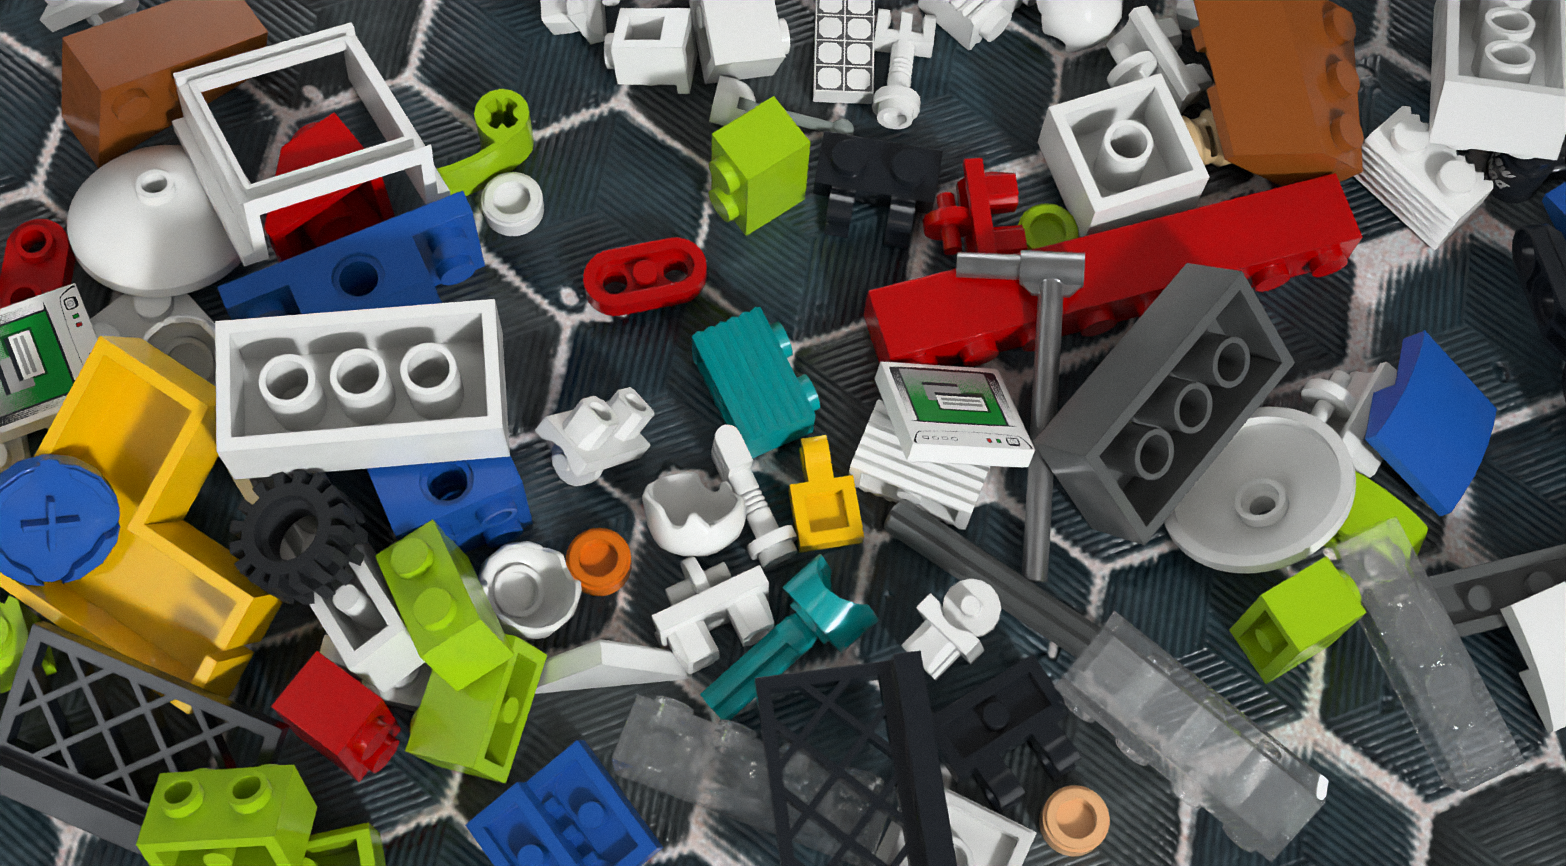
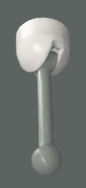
[709,75,854,135]

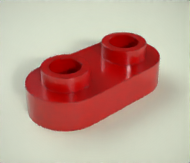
[0,219,76,309]
[583,237,707,316]

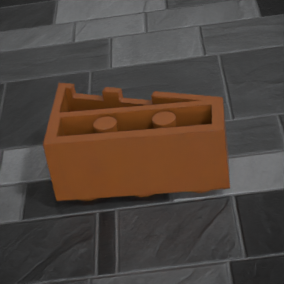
[62,0,268,168]

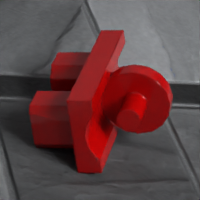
[922,158,1027,255]

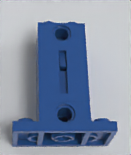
[217,190,533,553]

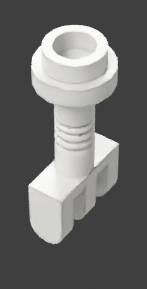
[872,8,937,129]
[711,424,798,569]

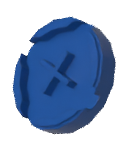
[0,454,120,586]

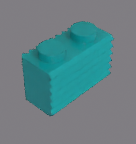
[692,307,820,459]

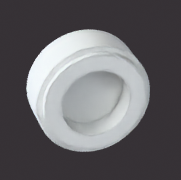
[481,172,544,236]

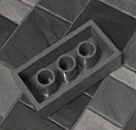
[1033,263,1295,545]

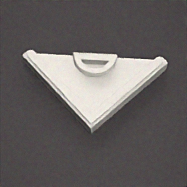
[535,639,692,694]

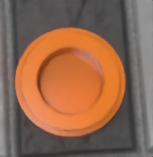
[566,528,632,596]

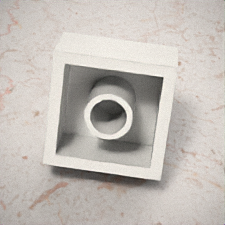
[1038,73,1210,237]

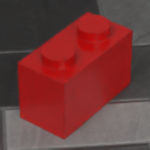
[271,651,401,782]

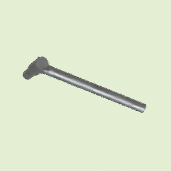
[956,250,1085,582]

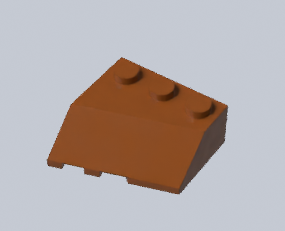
[1191,0,1364,186]

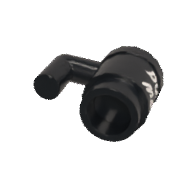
[1481,150,1566,204]

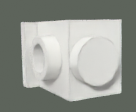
[604,8,698,94]

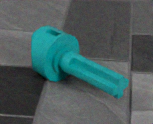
[700,554,879,724]

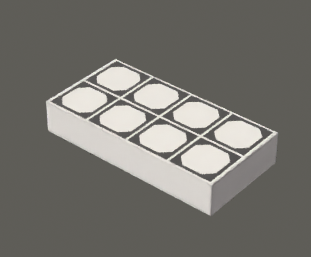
[813,0,875,104]

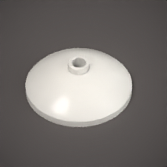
[67,145,251,297]
[1164,406,1356,573]

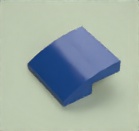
[1365,330,1497,517]
[465,740,664,866]

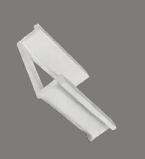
[172,22,450,266]

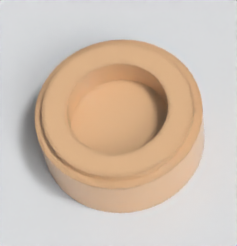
[1039,785,1110,856]

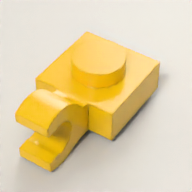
[788,435,864,553]

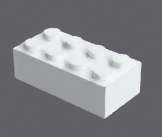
[1429,0,1566,160]
[215,299,510,480]

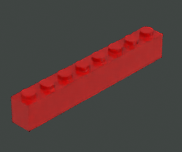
[864,173,1363,367]

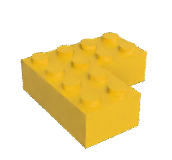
[0,336,283,714]

